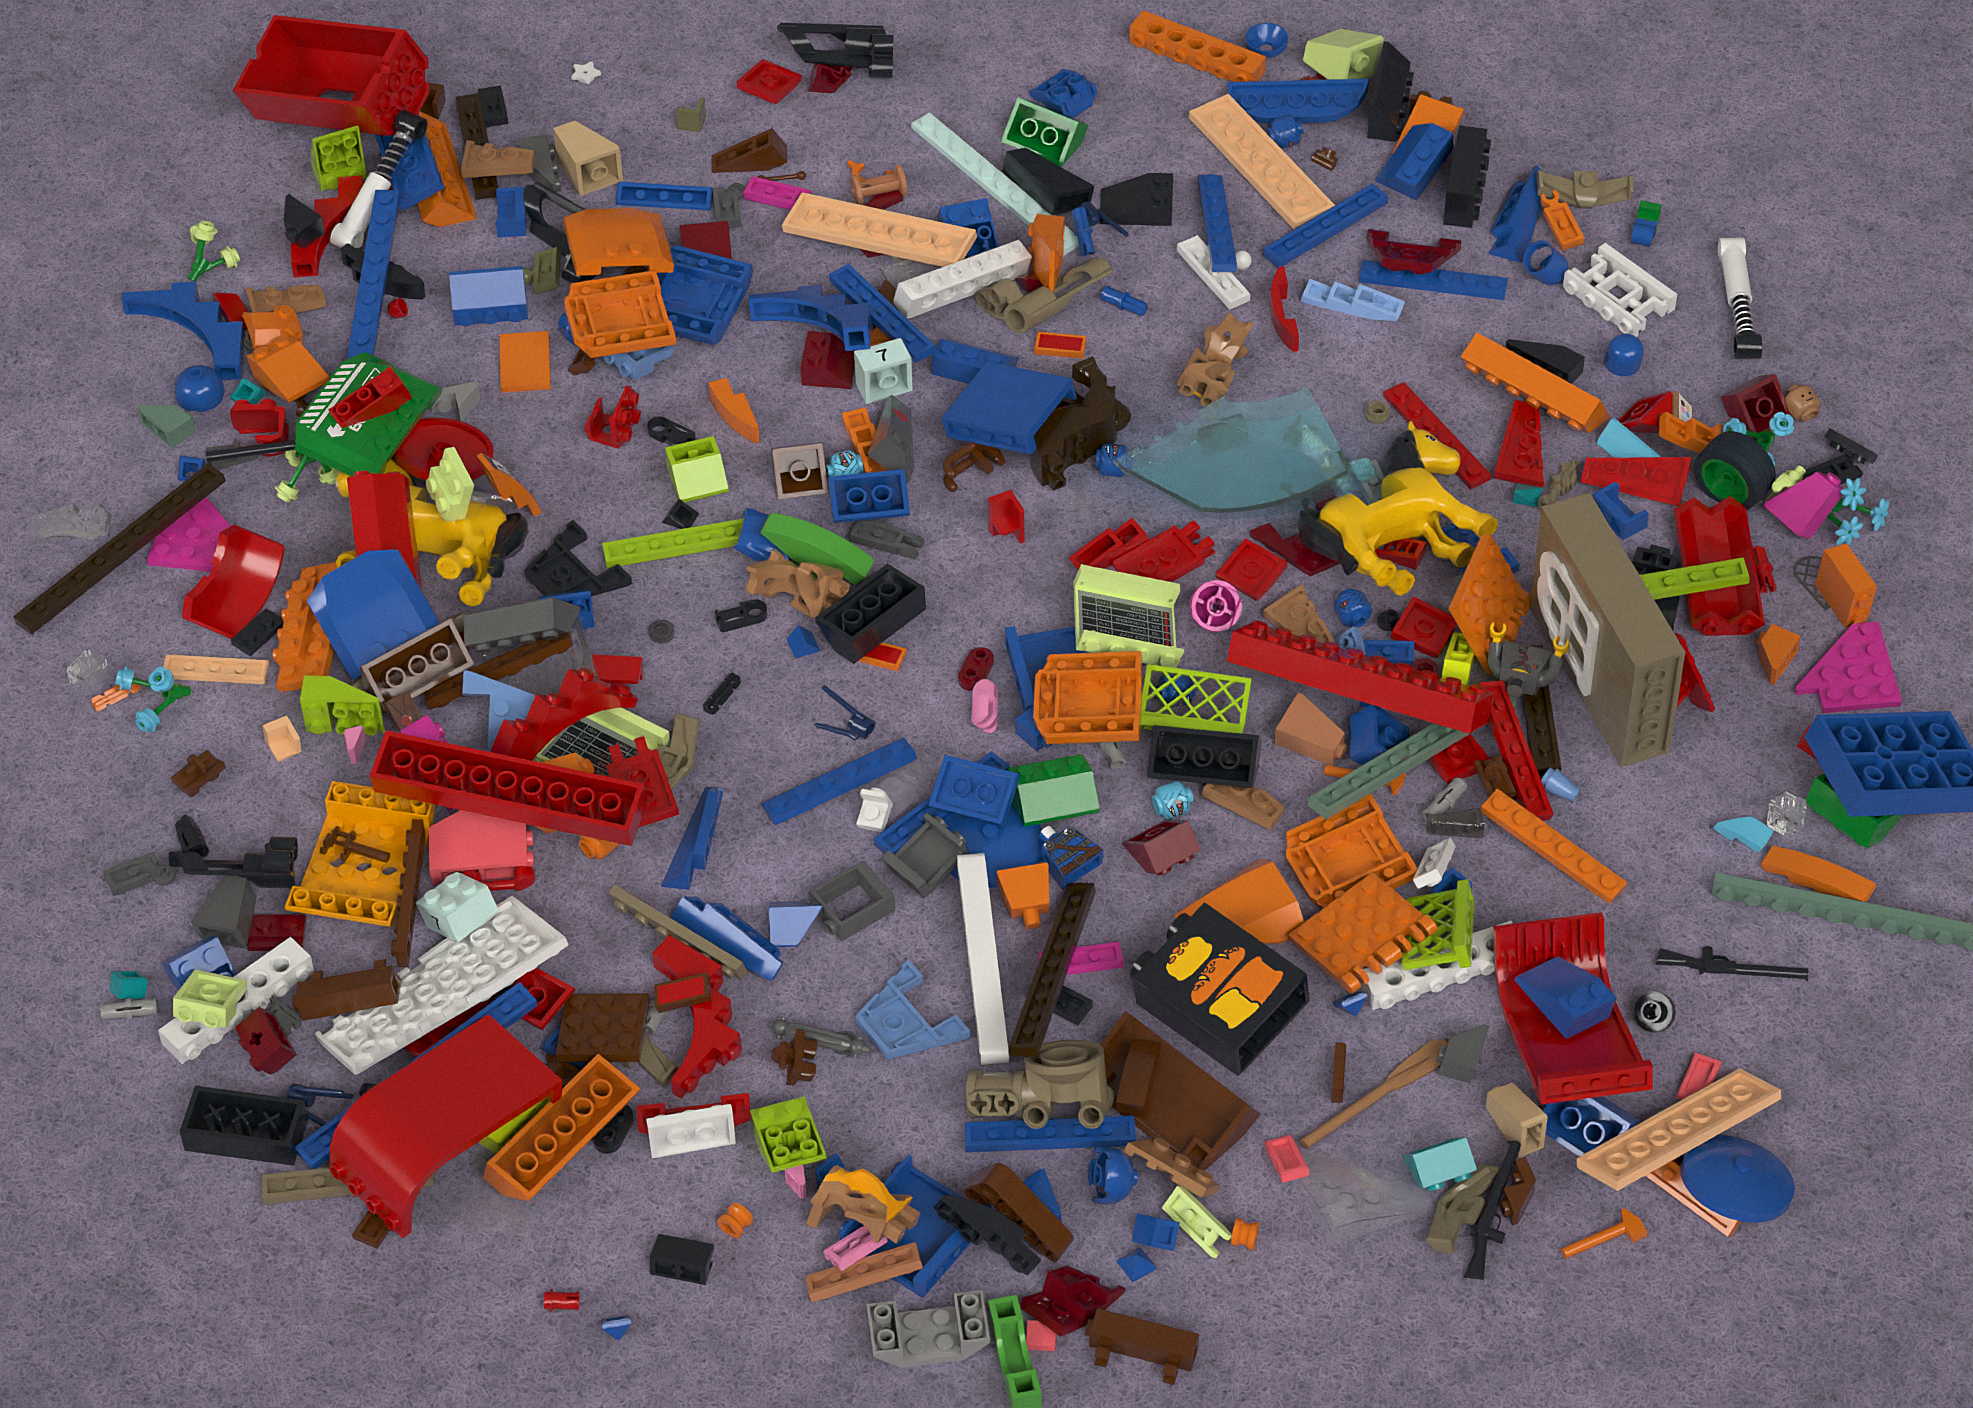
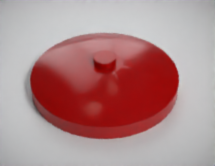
[393,418,494,480]

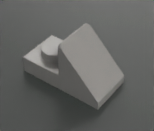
[431,381,480,421]

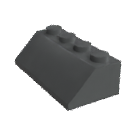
[463,597,580,653]

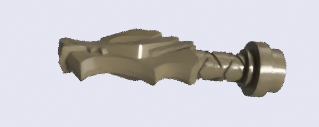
[1538,460,1579,511]

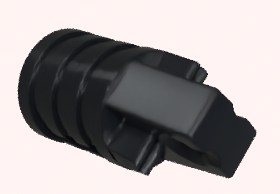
[175,815,209,858]

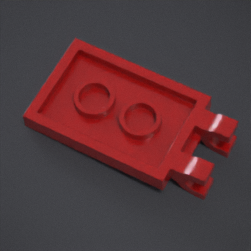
[1112,520,1215,582]
[606,736,680,828]

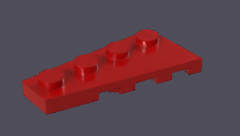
[1493,400,1544,488]
[1580,457,1692,506]

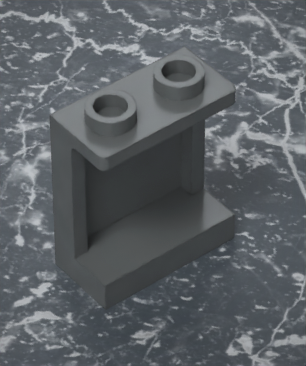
[881,812,969,898]

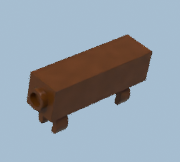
[292,959,401,1021]
[1085,1308,1199,1385]

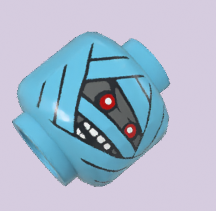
[825,450,864,479]
[1152,781,1194,819]

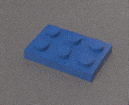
[929,755,1020,827]

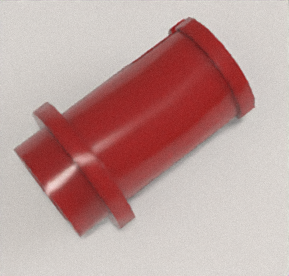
[544,1289,579,1312]

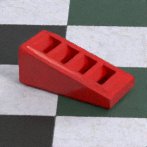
[1375,538,1427,570]

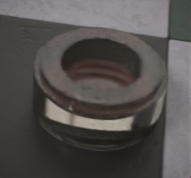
[648,620,675,644]

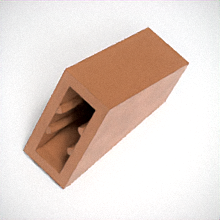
[1275,693,1347,766]

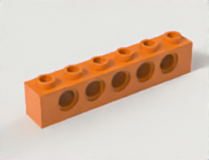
[1129,10,1266,82]

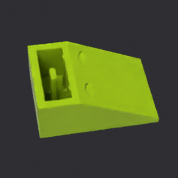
[310,125,367,191]
[300,675,385,736]
[750,1096,827,1173]

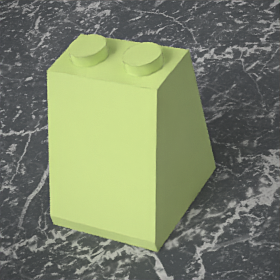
[1303,29,1384,80]

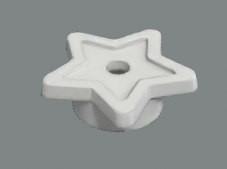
[571,62,601,84]

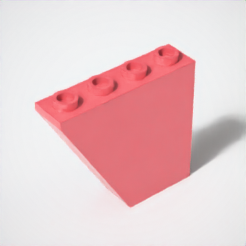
[429,810,534,885]

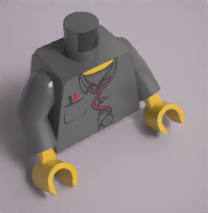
[1488,622,1570,697]

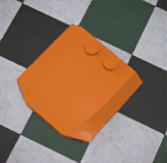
[563,208,674,276]
[564,270,676,358]
[1033,651,1143,744]
[1286,793,1418,909]

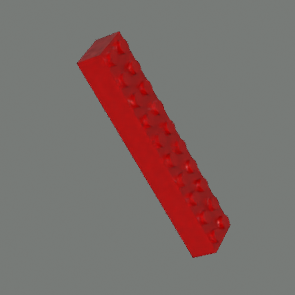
[1227,620,1494,734]
[369,730,647,846]

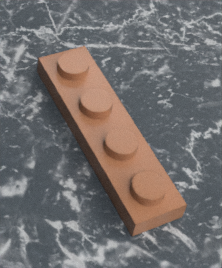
[805,1242,923,1303]

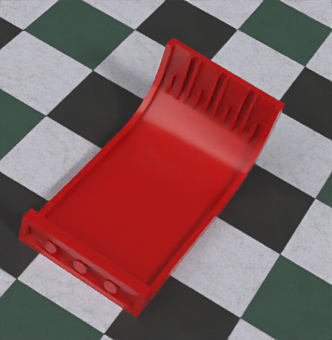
[1493,912,1653,1105]
[329,1014,562,1238]

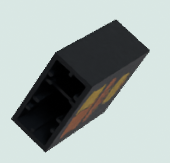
[1130,902,1310,1076]

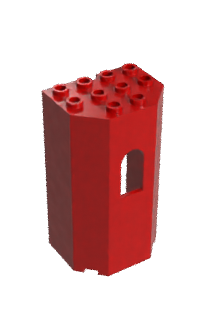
[232,15,430,136]

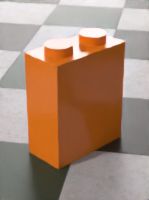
[1815,543,1877,628]

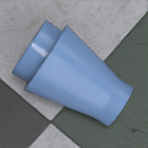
[1541,767,1581,802]

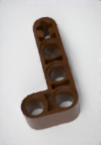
[964,1163,1074,1262]

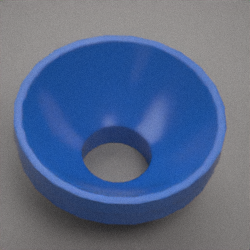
[1246,23,1288,58]

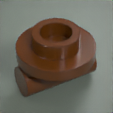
[1311,146,1338,171]

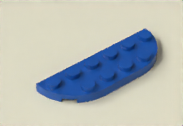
[1227,79,1369,124]

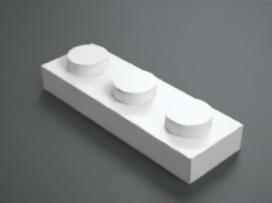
[1413,837,1456,889]

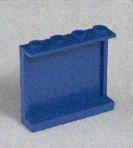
[941,362,1077,455]
[1005,626,1090,712]
[839,1155,992,1298]

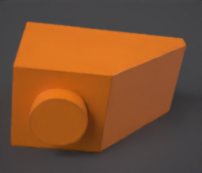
[1757,623,1801,685]

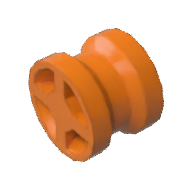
[717,1202,754,1239]
[1231,1217,1260,1251]

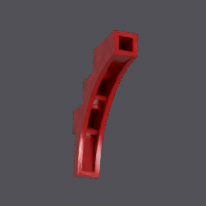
[291,175,394,278]
[490,668,638,761]
[652,935,742,1099]

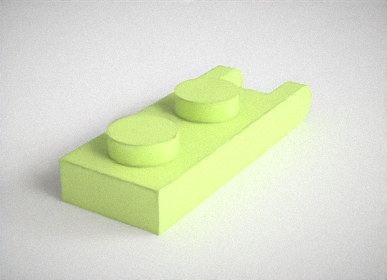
[1162,1186,1232,1258]

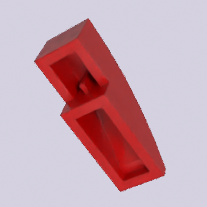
[1069,517,1150,570]

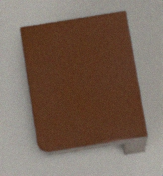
[420,83,446,119]

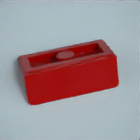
[213,292,248,331]

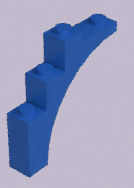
[122,282,245,380]
[748,285,872,351]

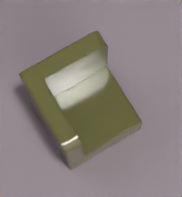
[676,98,706,132]

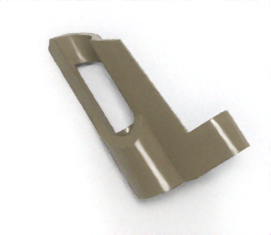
[975,257,1113,334]

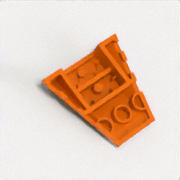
[1174,858,1304,944]

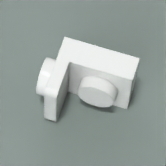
[856,788,893,832]

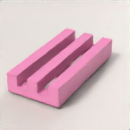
[823,1225,888,1271]

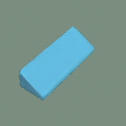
[1597,418,1661,458]

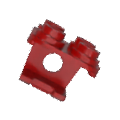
[584,385,641,449]
[230,399,289,457]

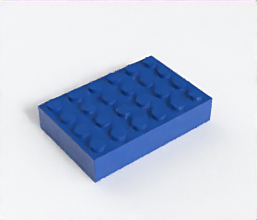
[1804,711,1973,817]

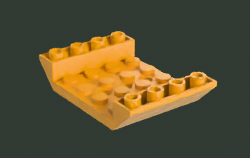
[285,781,435,927]

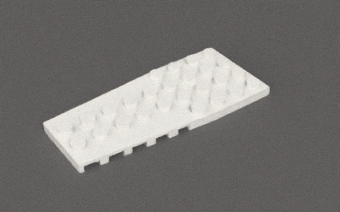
[315,896,568,1075]

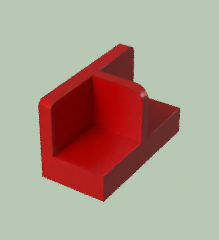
[988,489,1025,544]
[588,654,644,685]

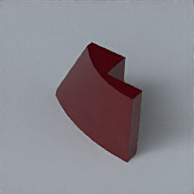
[680,221,732,259]
[1020,1266,1126,1337]

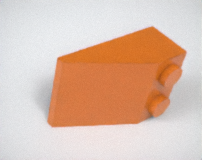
[1028,214,1065,293]
[246,334,330,403]

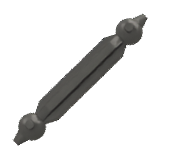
[767,1016,871,1059]

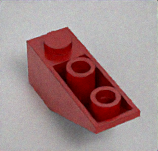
[328,366,412,428]

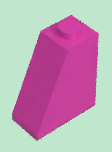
[1764,472,1844,539]

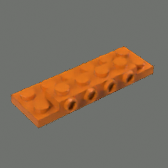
[273,562,337,692]

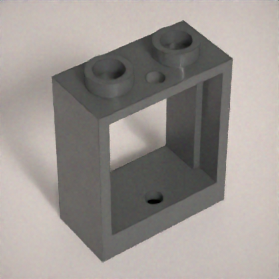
[810,860,895,941]

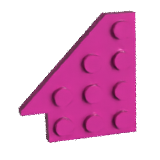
[147,497,230,572]
[1795,621,1902,713]

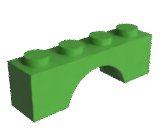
[988,1295,1042,1408]

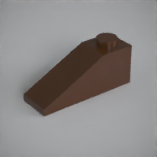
[712,128,787,173]

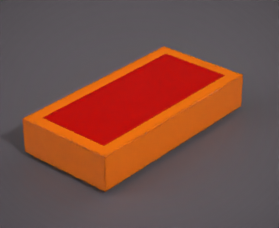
[1034,332,1087,359]
[859,642,907,671]

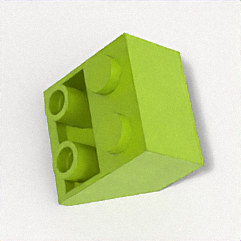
[665,436,729,502]

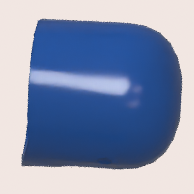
[1523,240,1568,285]
[1604,333,1644,376]

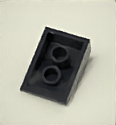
[1100,173,1173,226]

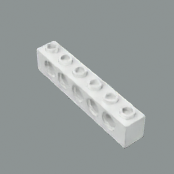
[893,240,1032,319]
[1360,921,1513,1010]
[158,937,314,1064]

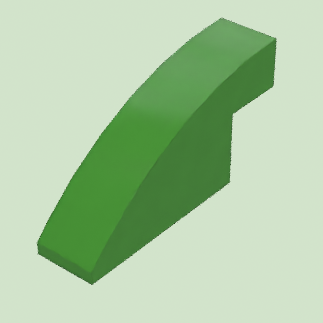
[760,513,874,585]

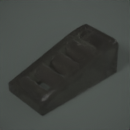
[1426,808,1485,838]

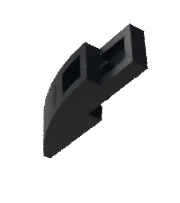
[341,243,426,300]
[933,1195,1041,1275]

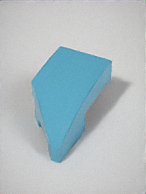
[1713,816,1774,852]

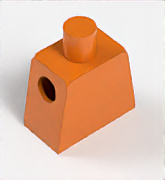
[996,862,1049,930]

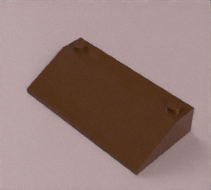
[1100,1011,1260,1171]

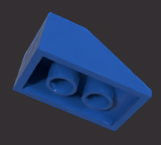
[1515,956,1617,1039]

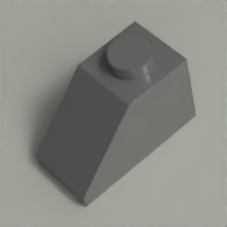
[1436,1024,1489,1083]

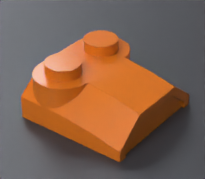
[242,305,303,349]

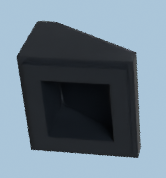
[661,499,699,529]

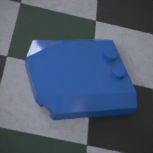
[657,245,753,345]
[307,549,440,680]

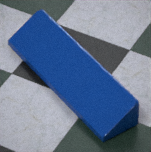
[616,182,713,211]

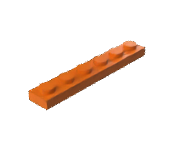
[1480,788,1627,904]

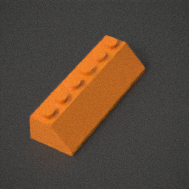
[417,111,477,227]
[1461,332,1610,433]
[483,1054,641,1201]

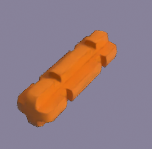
[91,677,141,711]

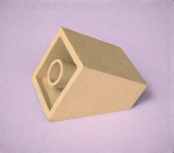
[553,121,623,196]

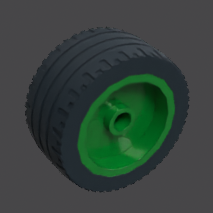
[1694,431,1776,510]

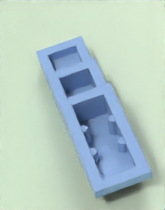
[1300,279,1405,321]

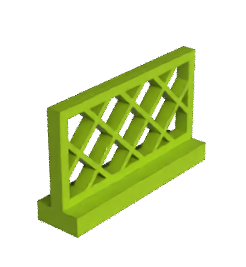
[1141,664,1252,734]
[1402,879,1475,970]

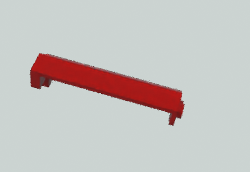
[347,471,423,591]
[1674,496,1765,636]

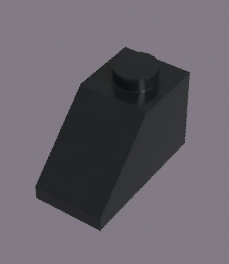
[284,194,325,249]

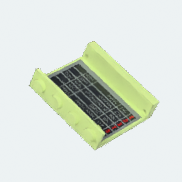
[1073,564,1184,668]
[533,708,670,777]

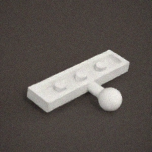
[1177,235,1252,310]

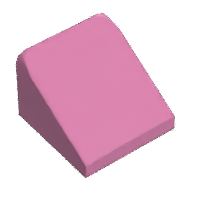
[343,726,366,764]
[785,1165,807,1199]

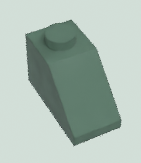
[137,405,195,449]

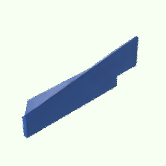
[1489,165,1541,263]
[661,786,724,890]
[671,896,783,981]

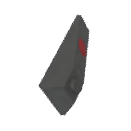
[867,394,914,484]

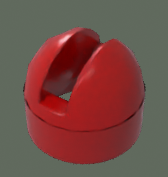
[387,298,408,319]

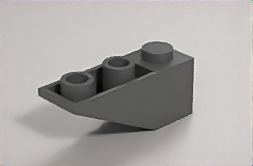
[519,135,561,193]

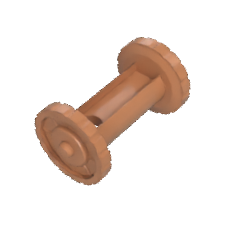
[850,164,908,205]

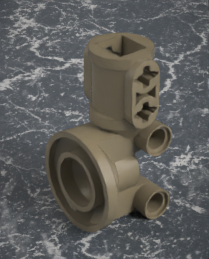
[966,1040,1115,1129]

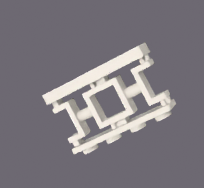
[1563,243,1677,337]

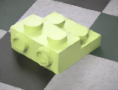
[426,447,474,522]
[173,969,247,1028]

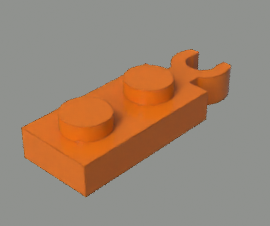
[1540,190,1585,251]

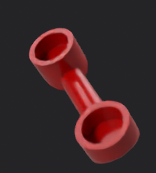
[461,866,536,891]

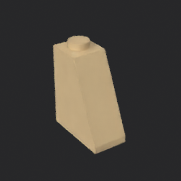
[1486,1083,1548,1158]

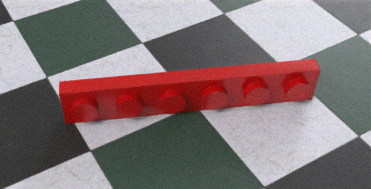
[1383,382,1492,490]
[1479,680,1554,821]

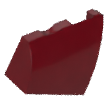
[808,63,860,93]

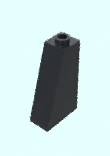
[1002,147,1094,215]

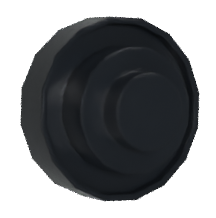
[1634,991,1676,1033]

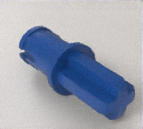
[1072,207,1095,256]
[1101,286,1148,316]

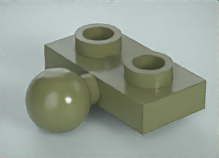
[523,247,561,294]

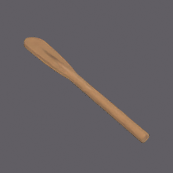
[1300,1039,1448,1149]

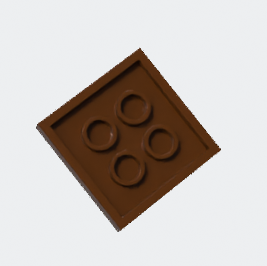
[555,993,650,1062]

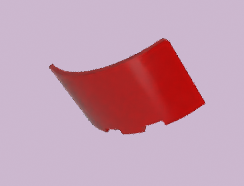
[182,524,285,639]

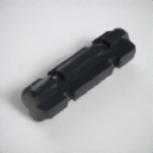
[703,672,741,715]

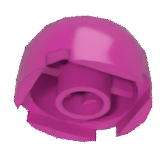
[1189,580,1242,632]

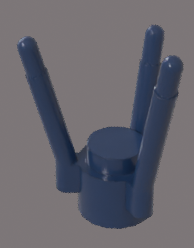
[1079,202,1129,237]
[814,685,876,741]
[287,1083,354,1126]

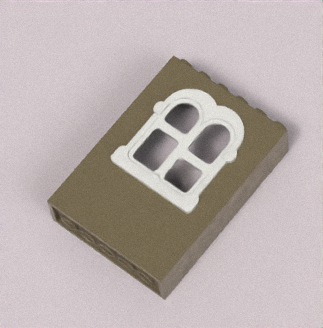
[1530,493,1685,767]

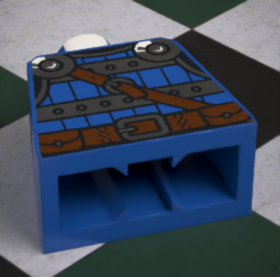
[1039,826,1104,890]

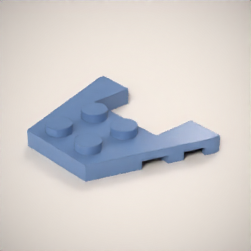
[462,670,535,752]
[855,960,971,1060]

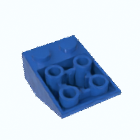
[937,198,999,259]

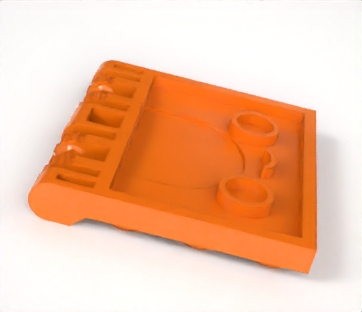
[1448,534,1531,676]
[1288,872,1438,994]

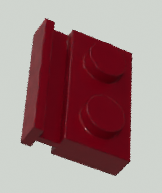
[247,915,307,951]

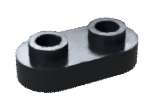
[593,1105,634,1154]

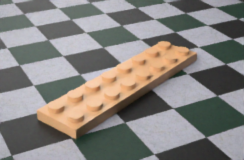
[1189,94,1335,230]
[782,192,977,267]
[1577,1068,1781,1191]

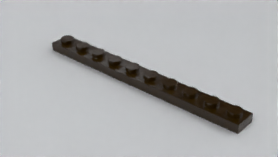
[13,464,226,635]
[1008,883,1096,1057]

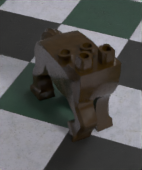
[1029,356,1131,491]

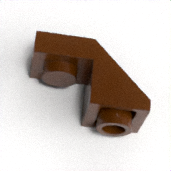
[1499,1157,1536,1226]

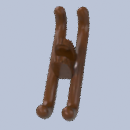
[943,442,1006,492]

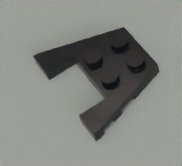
[525,520,632,597]

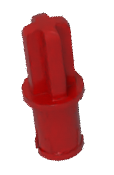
[1753,545,1777,593]

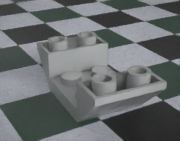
[866,1290,990,1368]

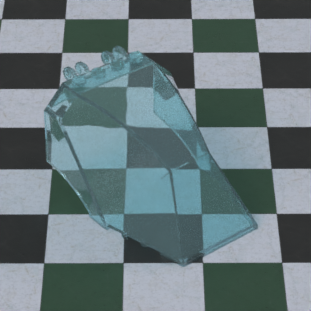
[1113,387,1376,519]

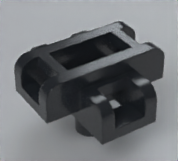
[1632,544,1680,575]

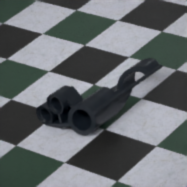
[777,23,893,78]
[524,182,603,283]
[168,836,298,888]

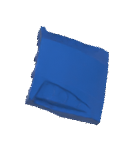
[1029,69,1097,117]
[734,508,790,561]

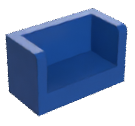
[496,187,527,237]
[1592,482,1649,540]

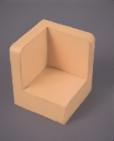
[262,715,302,761]

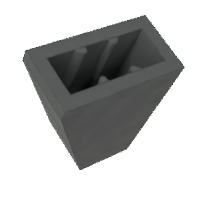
[191,875,257,949]

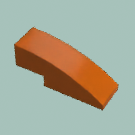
[708,378,760,443]

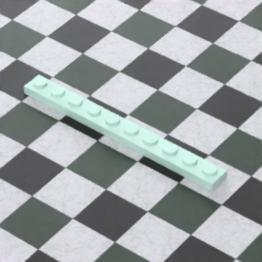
[911,112,1079,255]

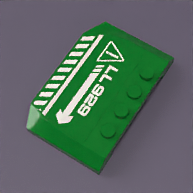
[295,352,442,477]

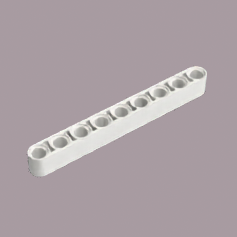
[957,853,1009,1065]

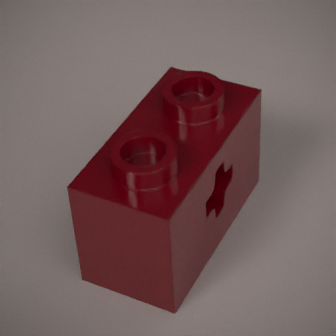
[235,1007,297,1075]

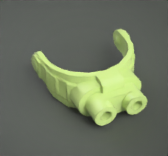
[1764,465,1806,504]

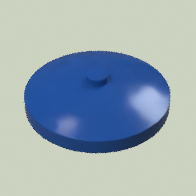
[943,804,1044,888]
[1680,1135,1795,1223]

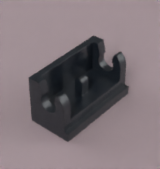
[650,1234,714,1285]

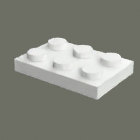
[646,1104,736,1158]

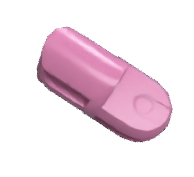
[971,679,998,733]

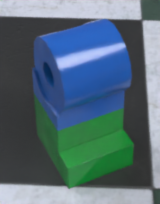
[1631,200,1662,247]

